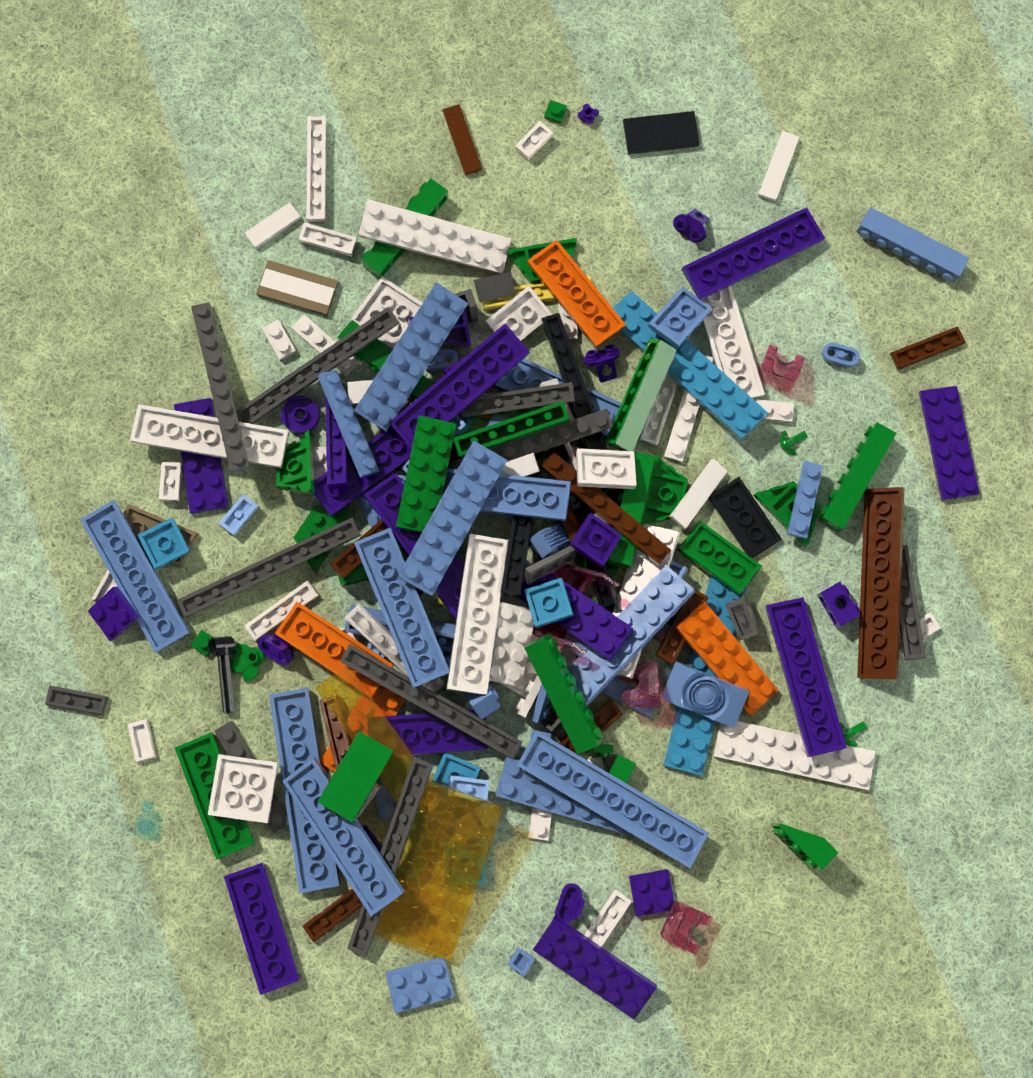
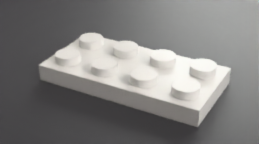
[489,602,534,687]

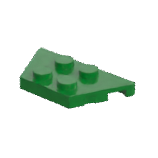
[507,238,577,284]
[276,430,315,494]
[641,455,688,525]
[753,481,821,548]
[293,506,357,573]

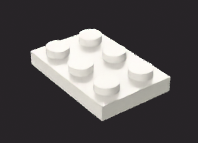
[485,286,552,341]
[576,449,636,489]

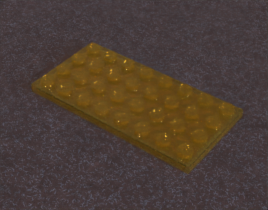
[375,780,504,961]

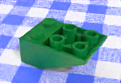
[771,823,839,870]

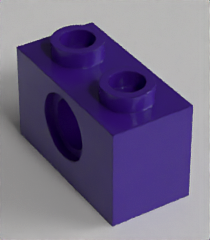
[817,582,860,628]

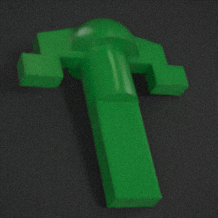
[779,430,808,456]
[840,721,867,747]

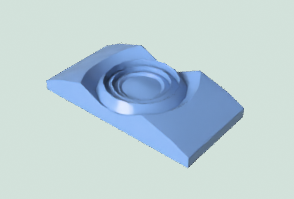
[661,661,749,727]

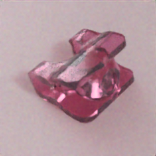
[758,343,805,392]
[621,661,661,709]
[660,901,713,955]

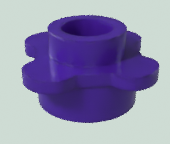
[577,104,599,124]

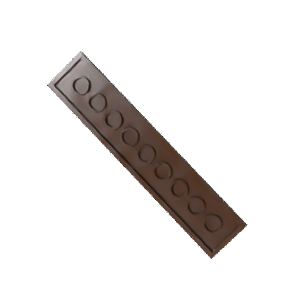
[857,487,905,680]

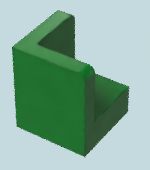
[609,754,636,783]

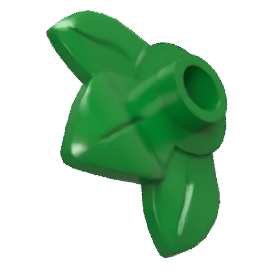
[230,643,264,682]

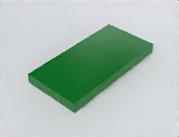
[677,521,762,596]
[318,731,394,823]

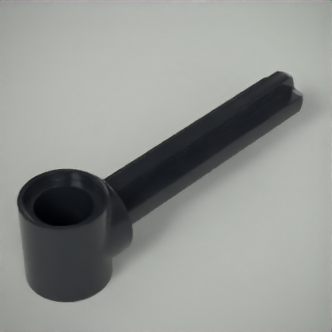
[209,636,235,714]

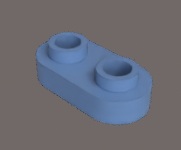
[821,343,860,368]

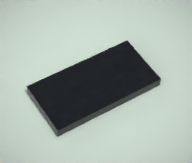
[623,111,700,155]
[708,477,782,559]

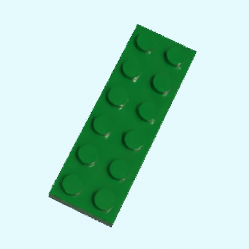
[395,416,456,533]
[175,732,255,860]

